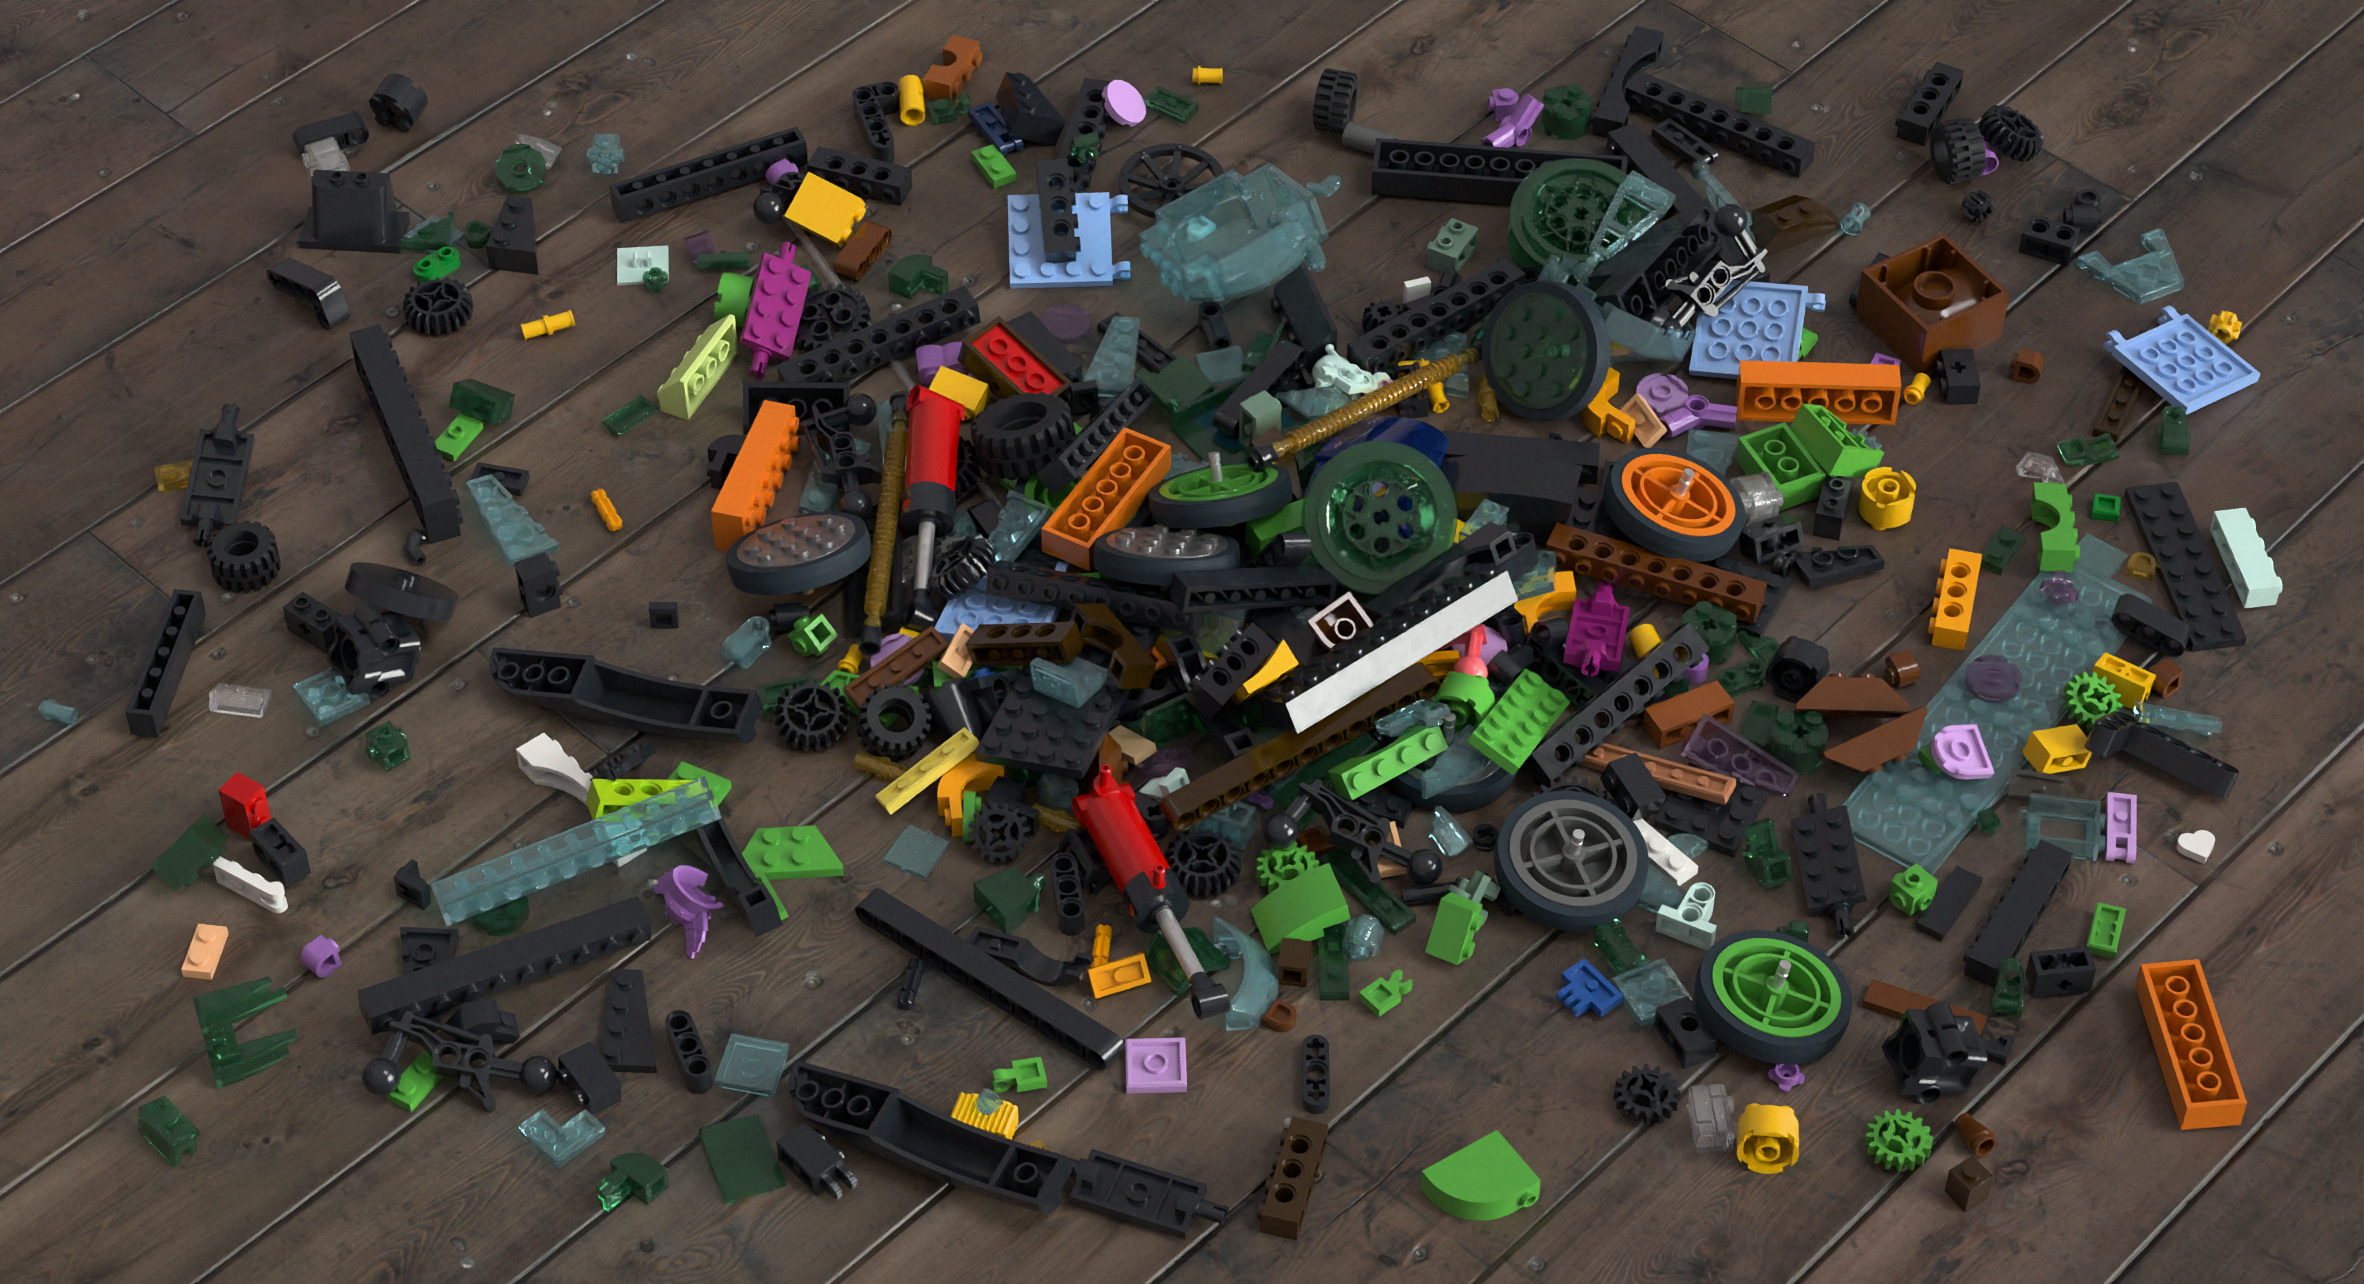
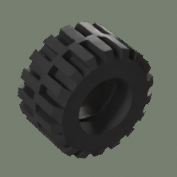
[1313,68,1359,134]
[1930,116,1985,184]
[207,521,281,593]
[856,683,931,762]

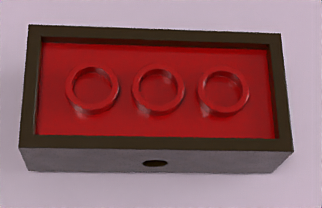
[957,316,1072,403]

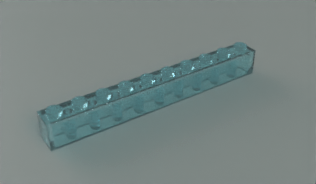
[430,776,721,926]

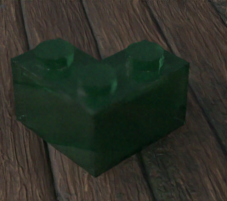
[150,813,229,891]

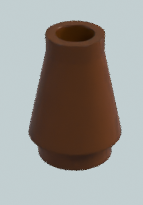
[1954,1113,1996,1156]

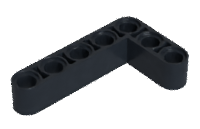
[2084,711,2239,799]

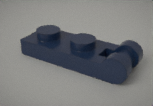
[968,102,1023,157]

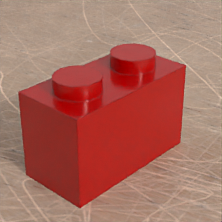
[218,772,271,840]

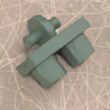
[1448,870,1500,926]

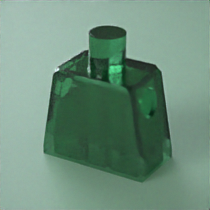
[973,866,1047,934]

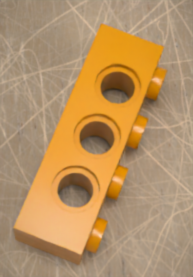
[1928,548,1982,651]

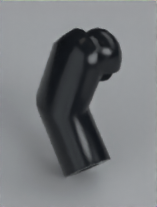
[404,529,427,566]

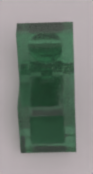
[888,254,949,300]
[1742,818,1794,888]
[597,1153,669,1212]

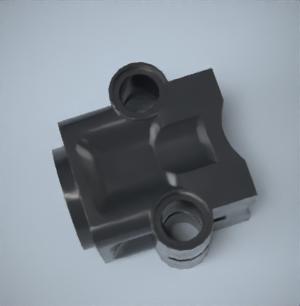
[326,602,420,700]
[1881,1002,1987,1104]

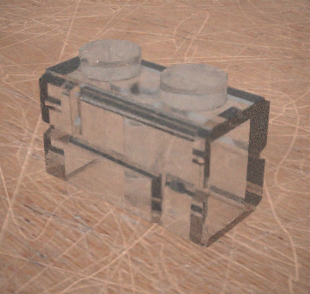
[1687,1084,1737,1153]

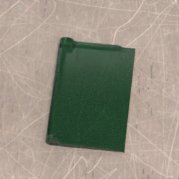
[698,1114,787,1204]

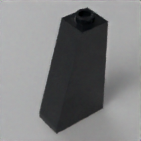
[1007,311,1083,383]

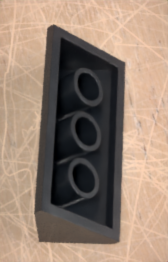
[743,381,851,435]

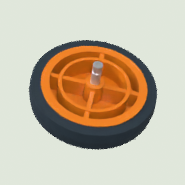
[1603,448,1745,562]

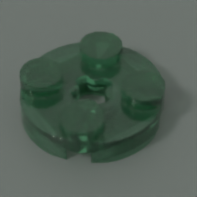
[495,144,546,193]
[469,882,530,936]

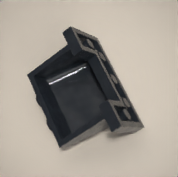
[299,169,410,254]

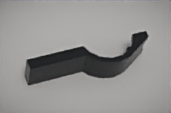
[967,926,1094,987]

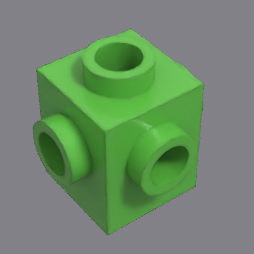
[788,613,838,657]
[1889,863,1938,917]

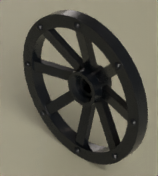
[1119,143,1224,221]

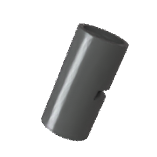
[1342,121,1398,155]

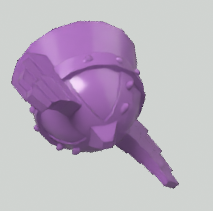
[654,865,724,959]

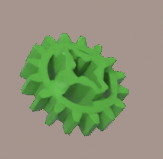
[2061,671,2123,731]
[1256,841,1319,893]
[1865,1109,1933,1172]

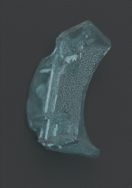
[1212,915,1279,1031]

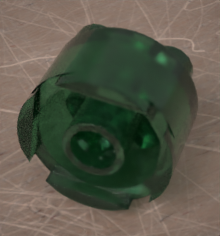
[1541,83,1592,141]
[1681,601,1737,667]
[1768,711,1829,776]

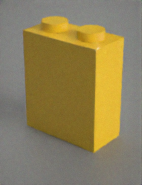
[784,172,866,249]

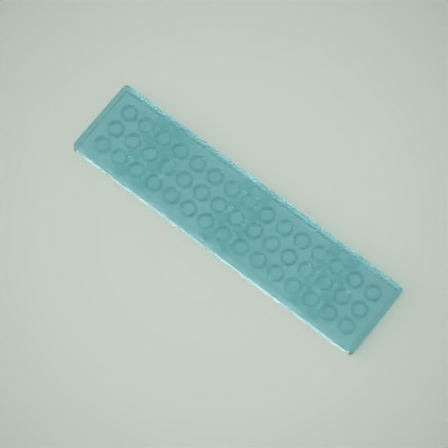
[1842,561,2152,875]

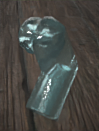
[1306,174,1342,197]

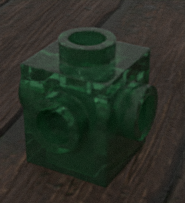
[365,721,411,772]

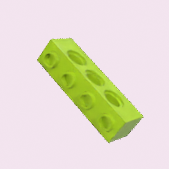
[586,779,710,824]

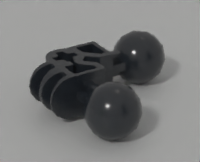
[753,172,850,224]

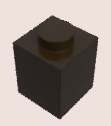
[1277,938,1312,987]
[1945,1155,1993,1212]

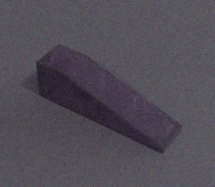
[1680,713,1800,797]

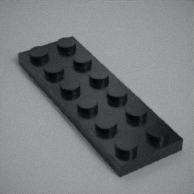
[848,494,903,637]

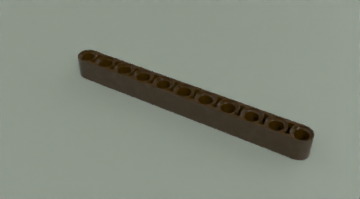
[1159,662,1440,831]

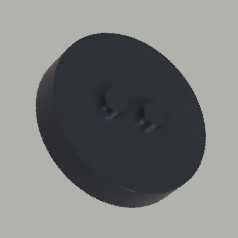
[344,562,459,621]

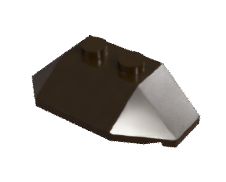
[1747,195,1843,258]

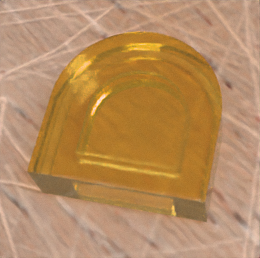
[2125,553,2157,581]

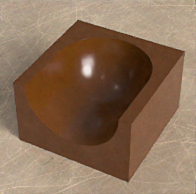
[1855,233,2010,374]

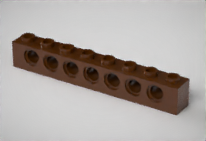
[1545,523,1767,624]

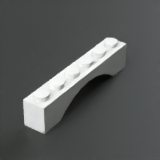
[516,733,647,868]

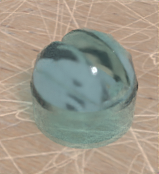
[976,1088,1003,1115]

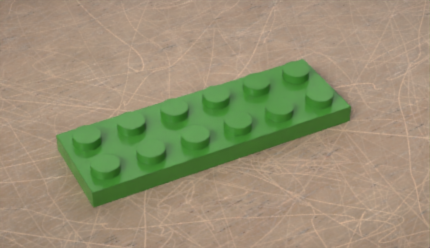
[1467,668,1571,776]

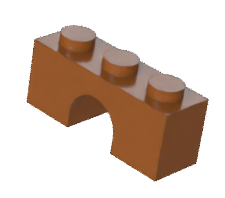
[923,35,982,105]

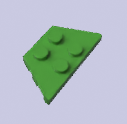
[742,825,844,880]

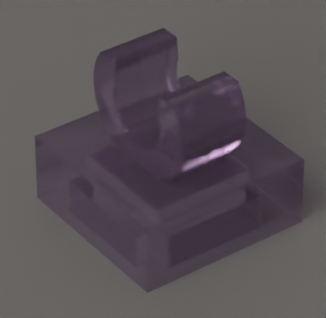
[684,231,717,264]
[2040,570,2079,606]

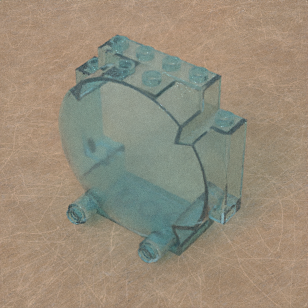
[1138,162,1330,302]

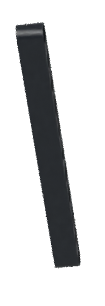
[855,888,1125,1070]

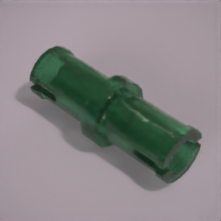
[697,251,750,271]

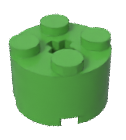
[714,272,755,328]
[1429,672,1495,738]

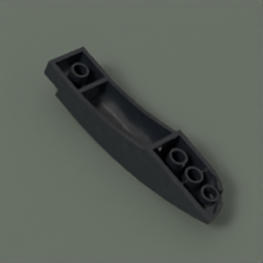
[490,647,763,744]
[789,1060,1072,1214]

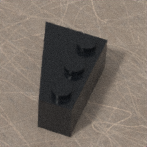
[996,72,1066,146]
[486,195,539,275]

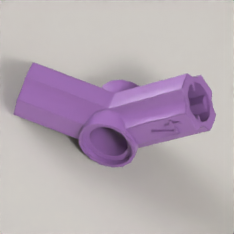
[1481,93,1544,148]
[1659,395,1737,439]

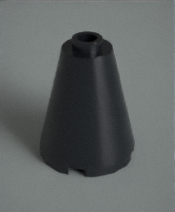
[922,678,984,754]

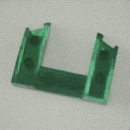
[192,976,297,1089]

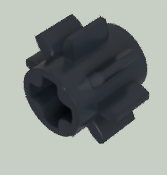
[1962,190,1994,223]

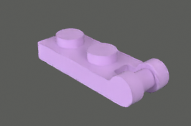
[2104,792,2137,864]

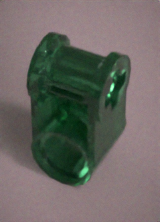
[2157,405,2190,455]
[1990,957,2025,1018]

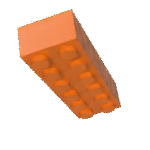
[1735,360,1901,425]
[711,400,801,551]
[1041,427,1171,571]
[2135,959,2247,1130]

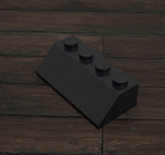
[1270,262,1337,374]

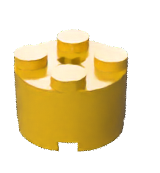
[1858,467,1916,531]
[1737,1103,1799,1174]

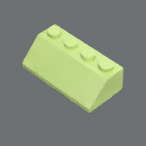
[657,314,739,420]

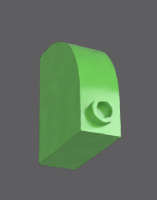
[1421,1130,1541,1221]

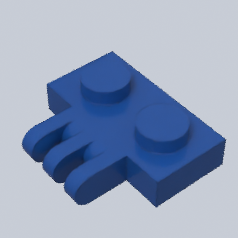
[1556,958,1624,1017]

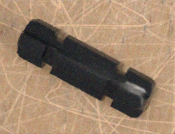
[897,957,925,1010]

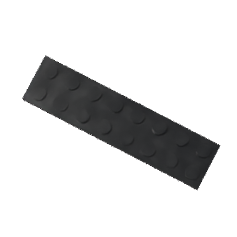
[2124,482,2247,652]

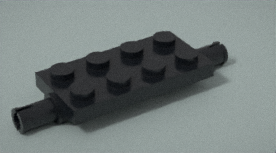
[180,404,255,548]
[1790,793,1867,939]
[1055,1149,1229,1239]

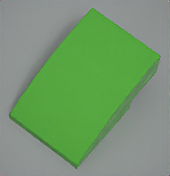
[1251,863,1350,955]

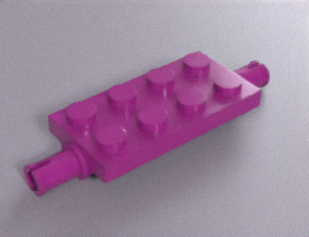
[739,242,811,380]
[1563,580,1630,676]

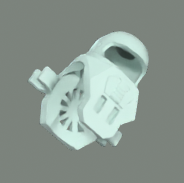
[1312,344,1390,423]

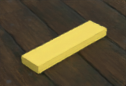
[874,727,979,815]

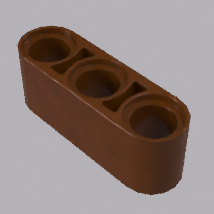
[834,221,892,281]

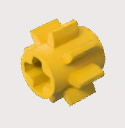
[2208,311,2242,343]

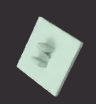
[617,245,669,286]

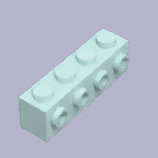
[2210,508,2282,609]

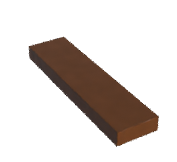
[843,626,949,711]
[1862,979,1987,1036]

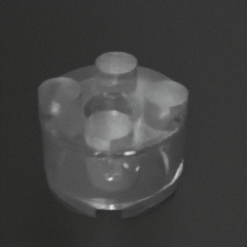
[1728,471,1784,528]

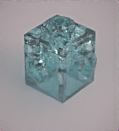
[587,134,625,173]

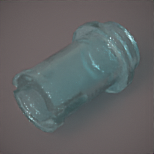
[39,699,78,726]

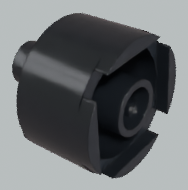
[369,73,428,132]
[1765,636,1830,703]

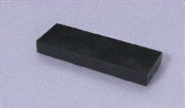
[1915,866,1983,941]

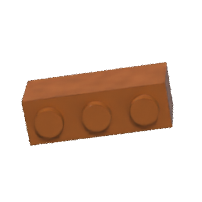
[1642,680,1735,750]

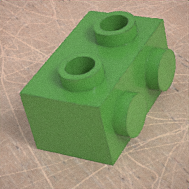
[1425,892,1483,965]

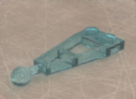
[1690,160,1756,245]
[1573,170,1676,283]

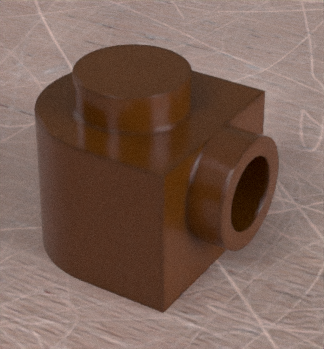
[2009,347,2044,384]
[1885,649,1920,688]
[2148,658,2183,698]

